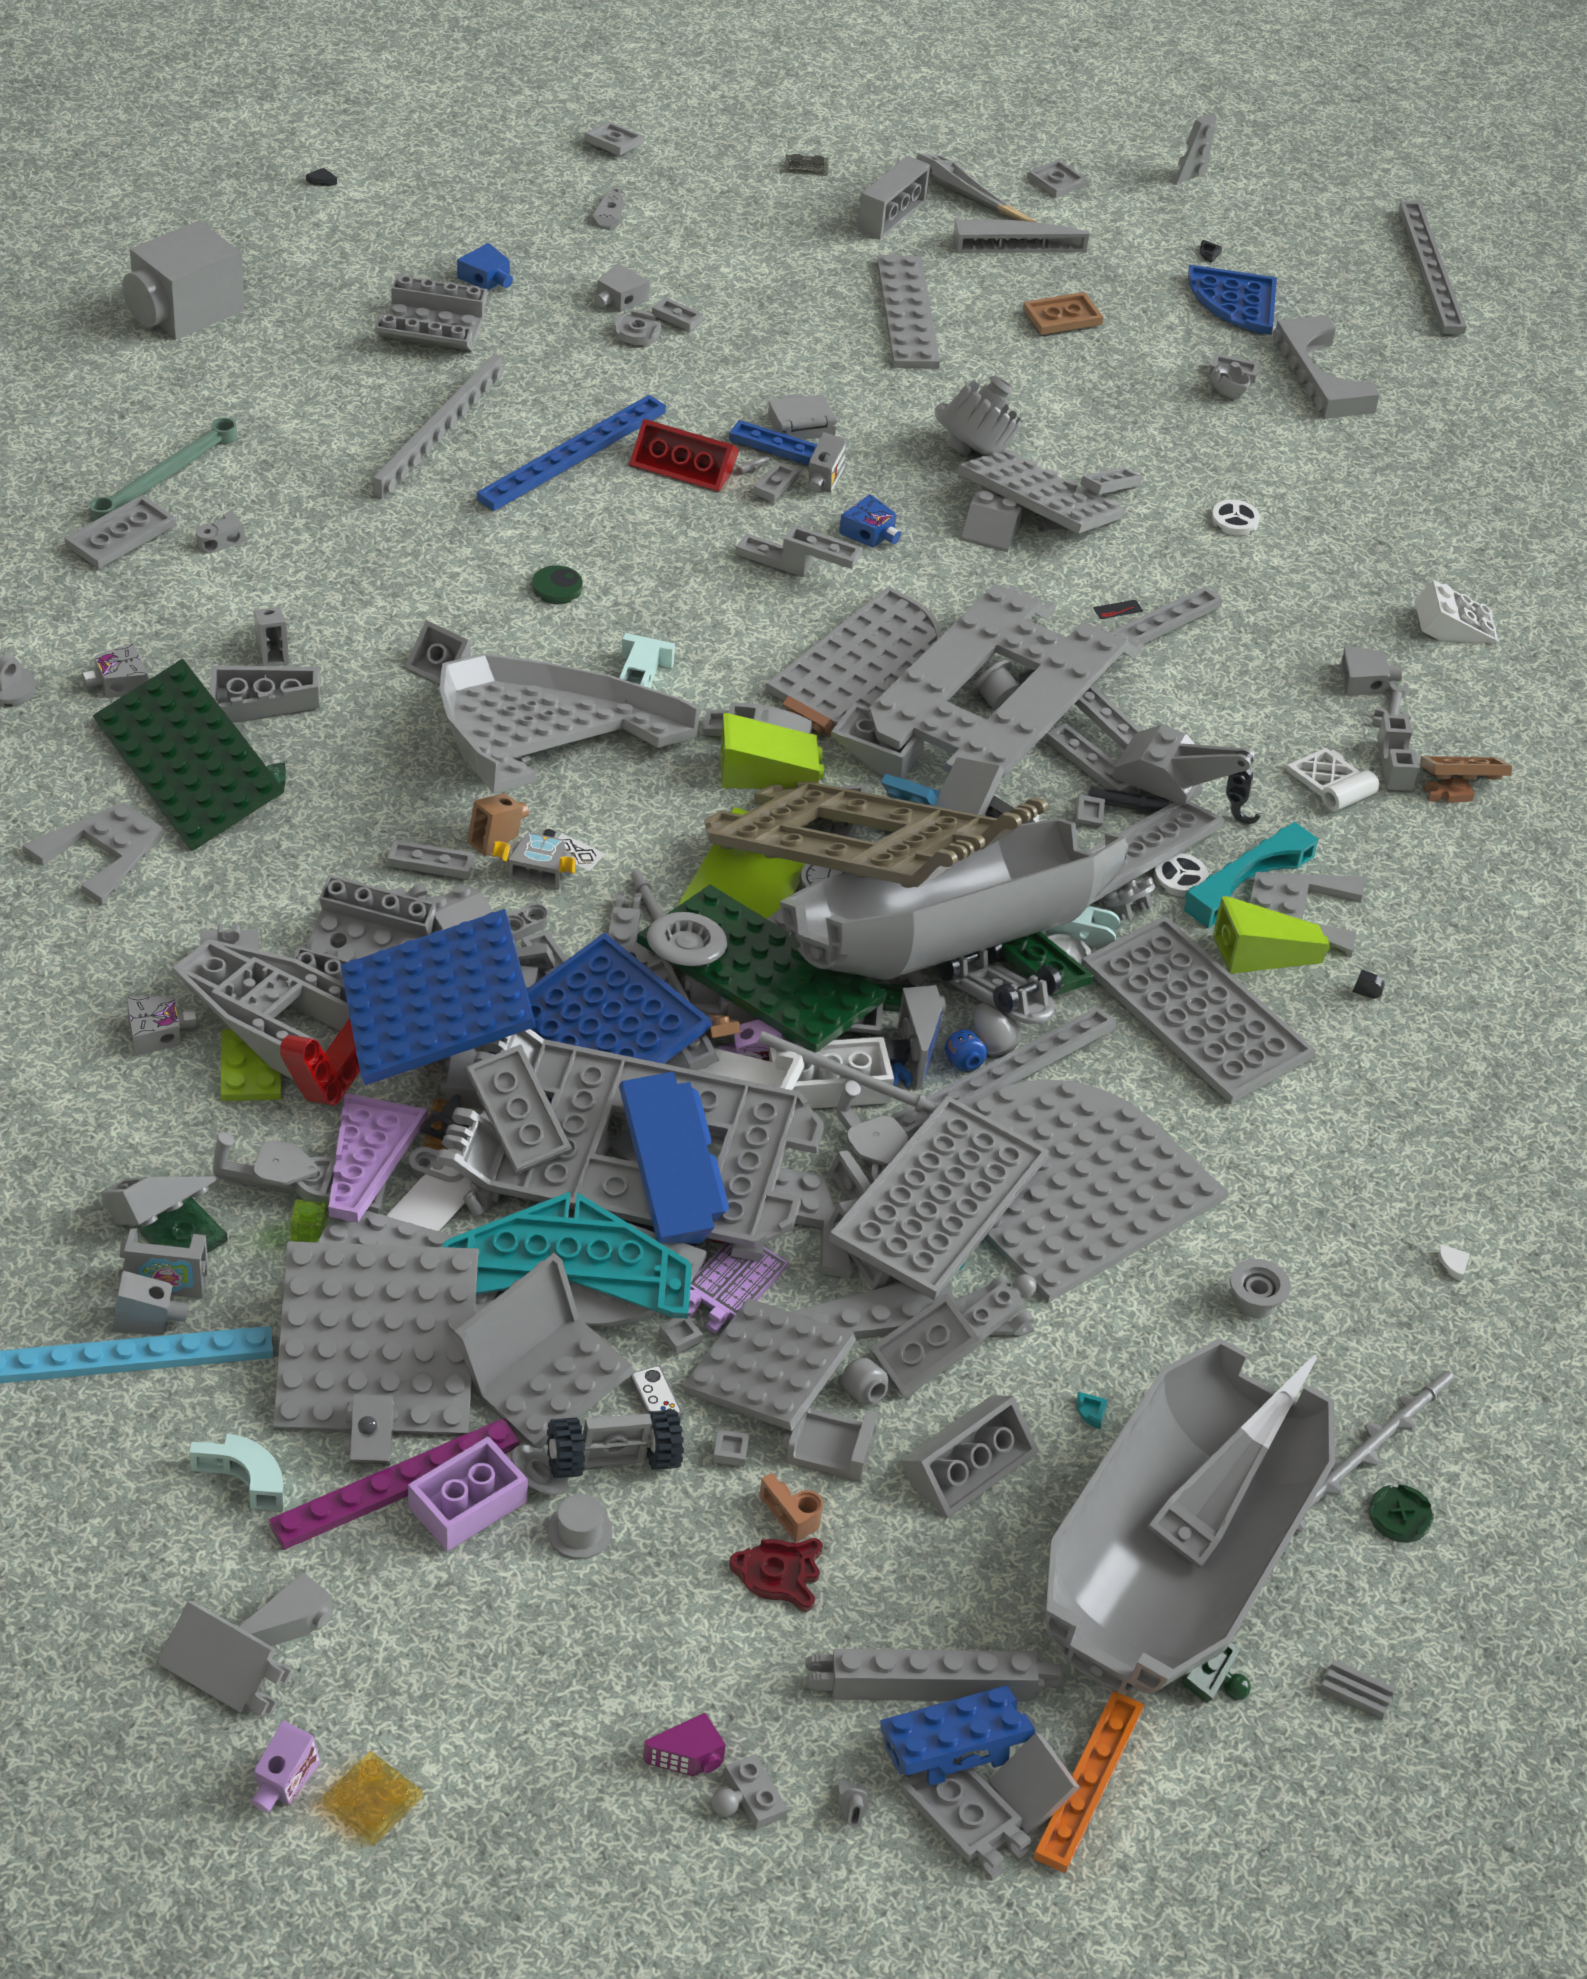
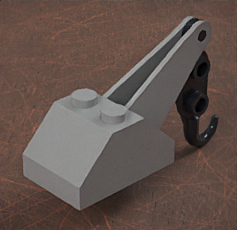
[1113,724,1260,824]

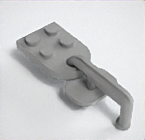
[836,1080,908,1184]
[213,1132,390,1214]

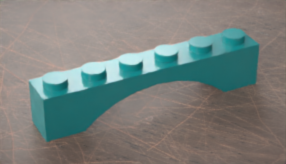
[1184,821,1319,928]

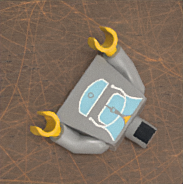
[491,829,576,890]

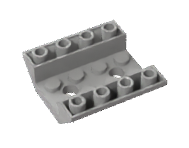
[375,275,487,351]
[294,875,436,982]

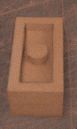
[759,1473,823,1543]

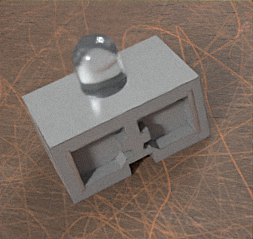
[344,1394,394,1464]

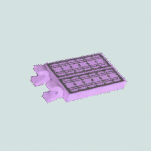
[688,1242,788,1334]

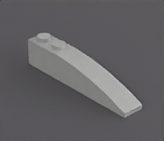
[953,220,1089,253]

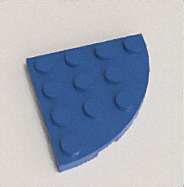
[1188,264,1277,335]

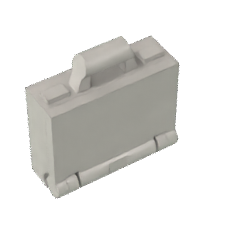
[768,394,837,440]

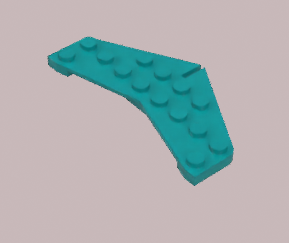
[442,1191,692,1319]

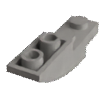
[703,702,813,736]

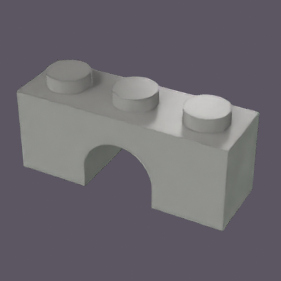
[1377,714,1419,791]

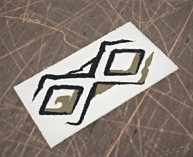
[558,833,605,871]

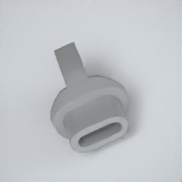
[838,1779,869,1827]

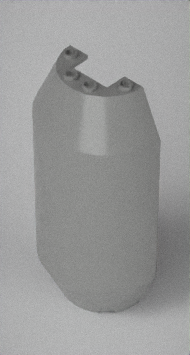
[780,819,1128,980]
[1045,1338,1335,1694]

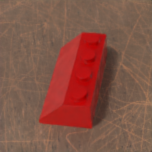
[629,418,739,492]

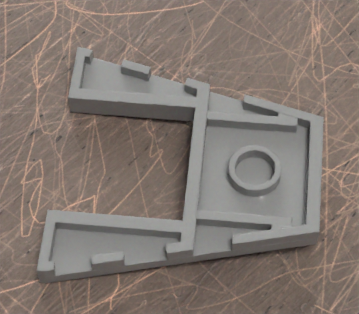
[23,802,163,905]
[1249,872,1366,957]
[731,1168,852,1279]

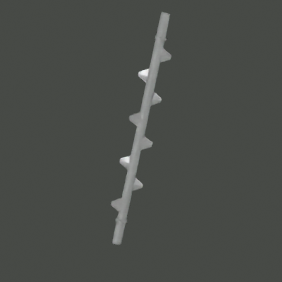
[1296,1371,1454,1532]

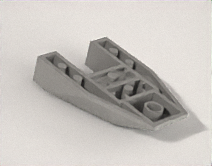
[172,939,350,1080]

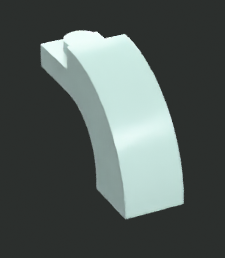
[190,1434,284,1511]

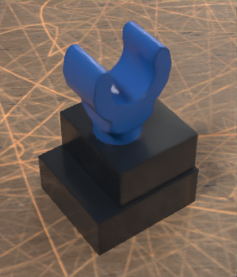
[884,1039,913,1088]

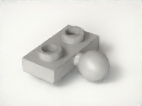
[711,1755,788,1829]

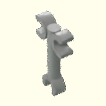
[1372,680,1411,727]

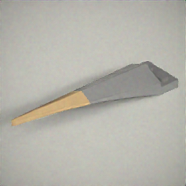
[916,153,1039,223]

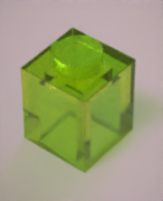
[290,1199,327,1242]

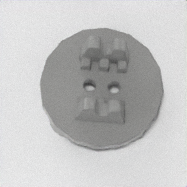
[1101,877,1155,921]

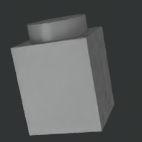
[122,220,244,340]

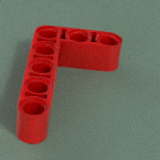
[280,1018,360,1106]

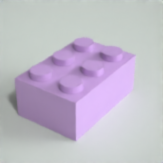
[408,1436,528,1552]

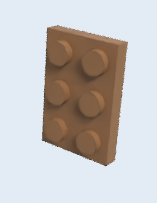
[1022,292,1104,335]
[1420,756,1512,780]

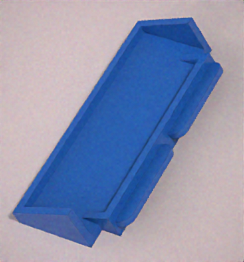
[619,1071,729,1244]

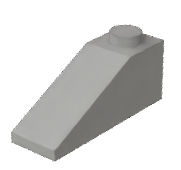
[239,1572,333,1646]

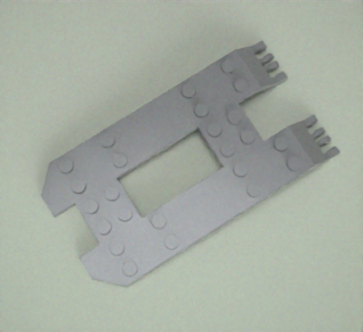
[869,583,1143,778]
[436,1029,824,1248]

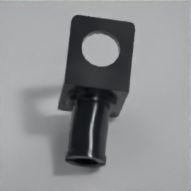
[419,1094,469,1140]

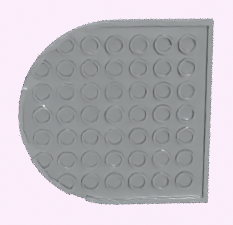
[969,1080,1229,1303]

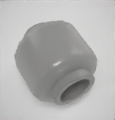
[842,1358,888,1405]

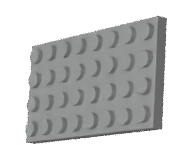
[1081,915,1316,1104]
[828,1096,1049,1300]

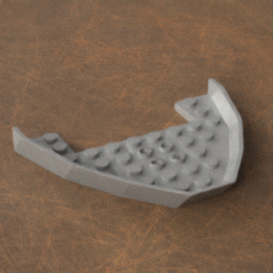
[439,653,700,794]

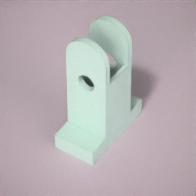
[620,633,675,688]
[1041,906,1120,948]

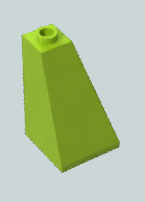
[1213,896,1330,974]

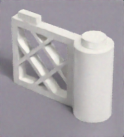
[1287,748,1379,812]

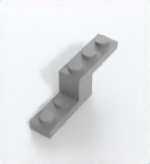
[735,525,862,577]
[829,1150,890,1290]

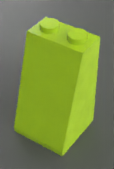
[720,713,824,789]

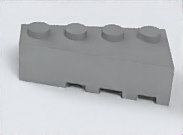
[210,666,320,723]

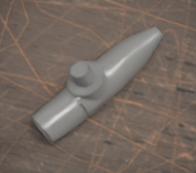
[737,457,770,475]

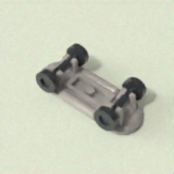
[935,944,1062,1024]

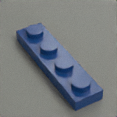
[729,420,817,465]

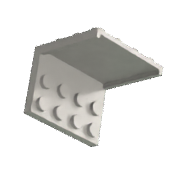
[454,1253,634,1449]

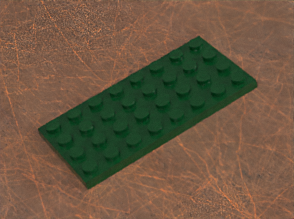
[92,659,284,851]
[637,885,887,1053]

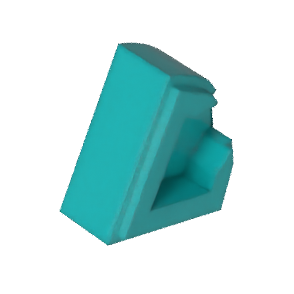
[1076,1391,1108,1429]

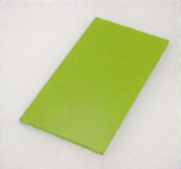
[678,807,806,919]

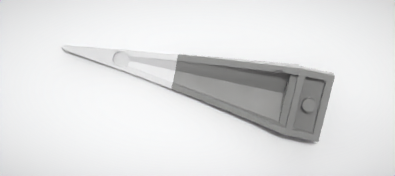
[1147,1355,1317,1568]

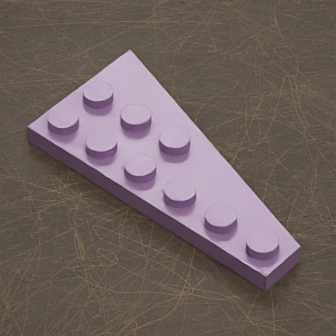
[329,1093,428,1223]

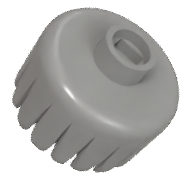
[935,375,1022,457]

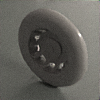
[647,912,727,966]

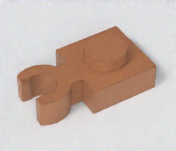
[1424,777,1475,803]

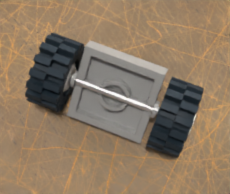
[547,1409,684,1478]

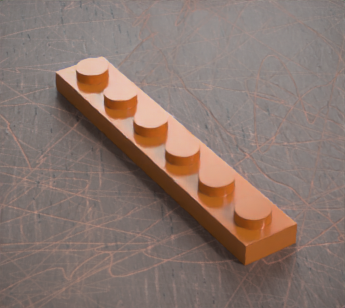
[1033,1690,1144,1874]

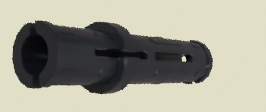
[1088,786,1169,813]

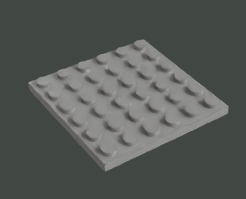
[273,1241,478,1436]

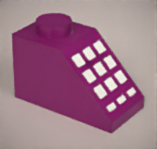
[643,1713,726,1777]

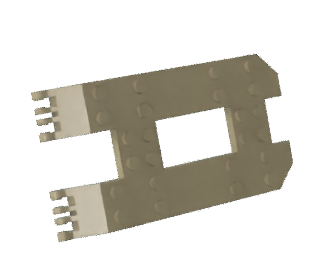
[704,781,1048,888]

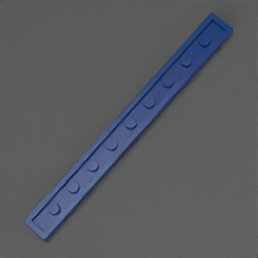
[477,395,666,511]

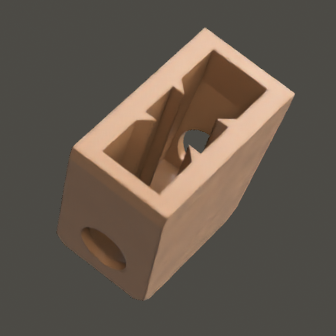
[467,793,529,857]

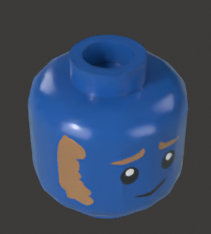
[945,1029,987,1072]

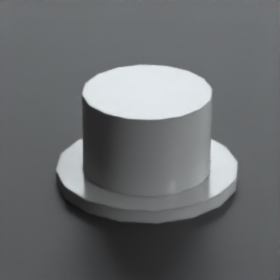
[969,660,1020,709]
[1230,1259,1291,1318]
[547,1494,613,1559]

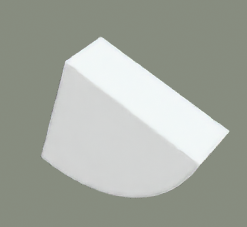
[1438,1244,1470,1281]

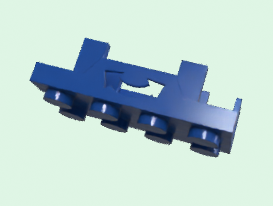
[880,1685,1035,1786]

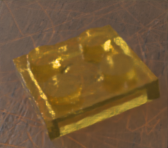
[322,1751,423,1845]

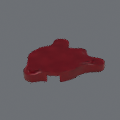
[729,1538,823,1612]

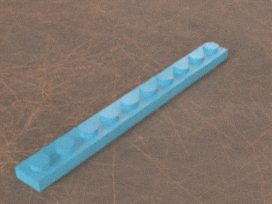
[0,1326,273,1383]

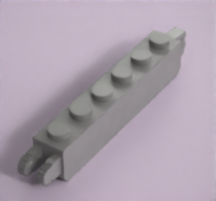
[805,1649,1062,1702]

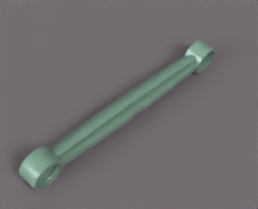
[89,417,237,521]

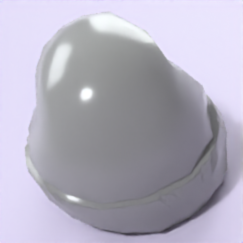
[971,1002,1021,1056]

